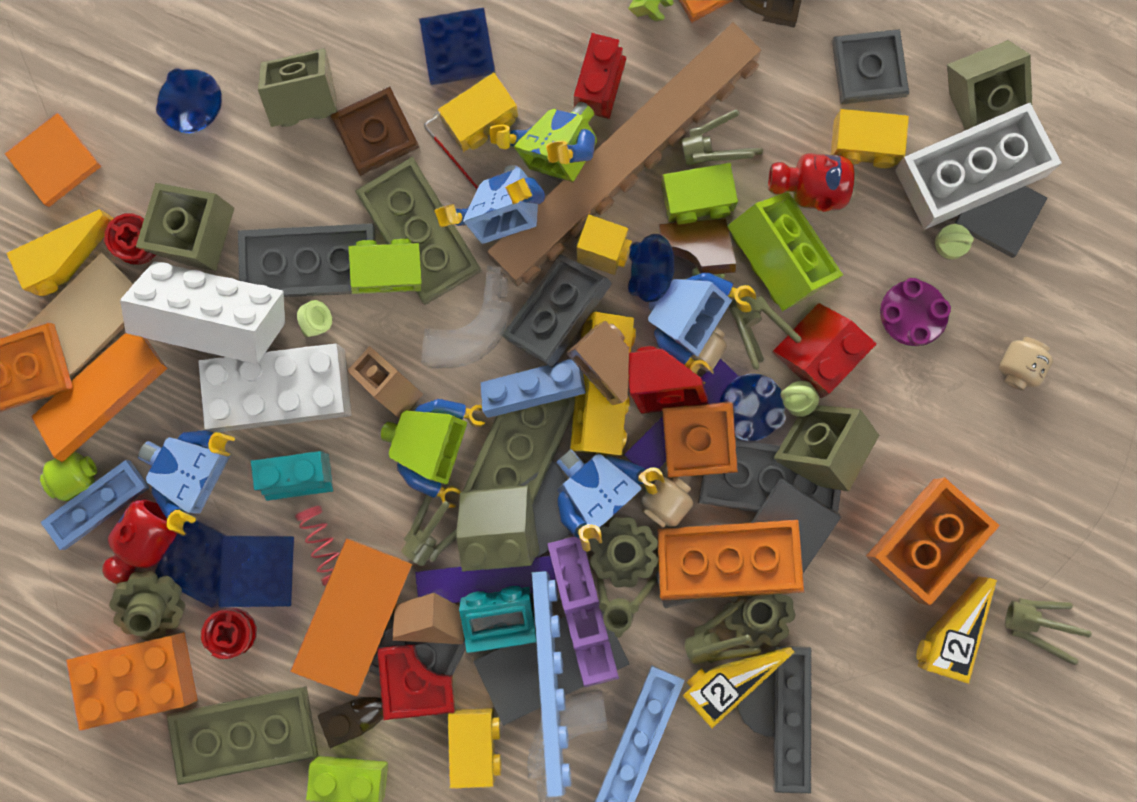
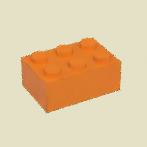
[866,478,1000,606]
[66,632,198,731]

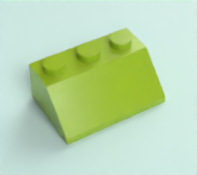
[727,192,843,312]

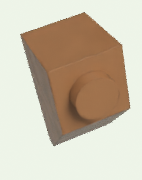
[566,321,629,405]
[347,346,423,419]

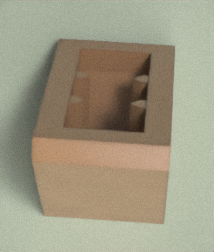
[392,593,464,644]

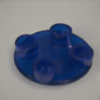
[156,68,222,133]
[628,234,674,302]
[719,373,786,441]

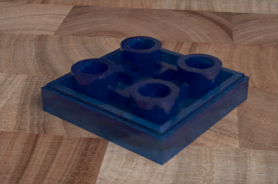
[419,7,496,86]
[154,519,248,608]
[218,535,294,607]

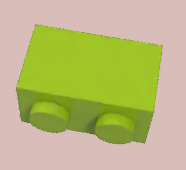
[661,163,738,225]
[349,239,422,294]
[306,755,388,802]

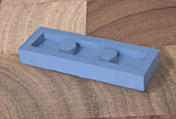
[481,359,586,418]
[41,460,150,550]

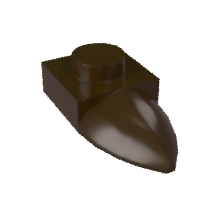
[738,0,801,28]
[317,697,383,749]

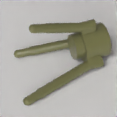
[682,109,763,165]
[728,296,801,370]
[401,495,457,566]
[597,576,657,638]
[685,597,761,665]
[1005,598,1092,665]

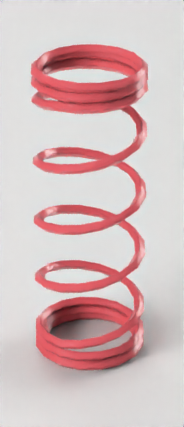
[295,506,340,586]

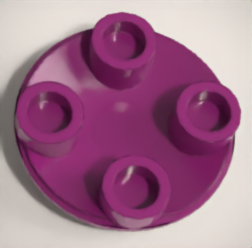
[880,278,951,346]

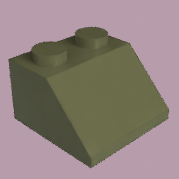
[947,40,1032,130]
[258,48,337,127]
[136,183,235,271]
[774,405,880,492]
[456,485,540,571]

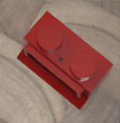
[574,33,627,119]

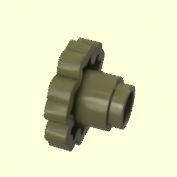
[590,517,658,588]
[109,570,186,640]
[723,594,795,648]

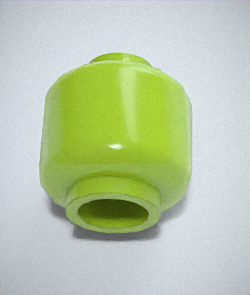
[40,451,98,502]

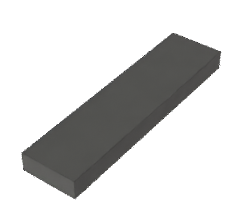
[773,646,811,794]

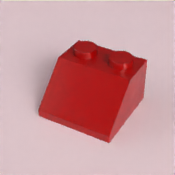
[772,303,877,398]
[628,346,709,414]

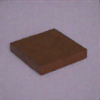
[330,86,420,176]

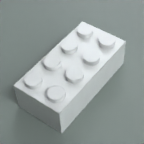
[895,103,1061,230]
[120,261,285,364]
[198,343,352,432]

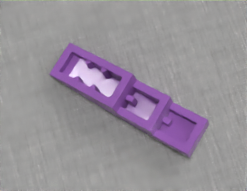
[548,536,619,688]

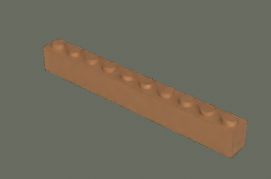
[487,22,761,287]

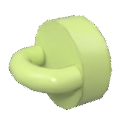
[935,224,974,260]
[297,300,332,337]
[780,381,819,417]

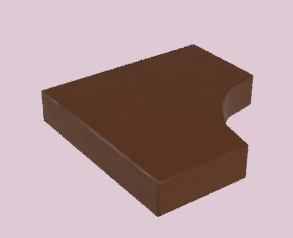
[659,219,736,274]

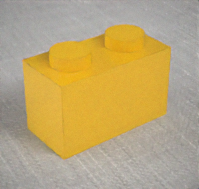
[438,73,518,152]
[831,109,909,168]
[577,214,632,275]
[448,708,502,788]

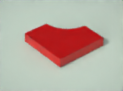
[377,644,456,720]

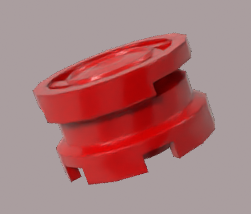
[104,213,156,265]
[201,608,257,659]

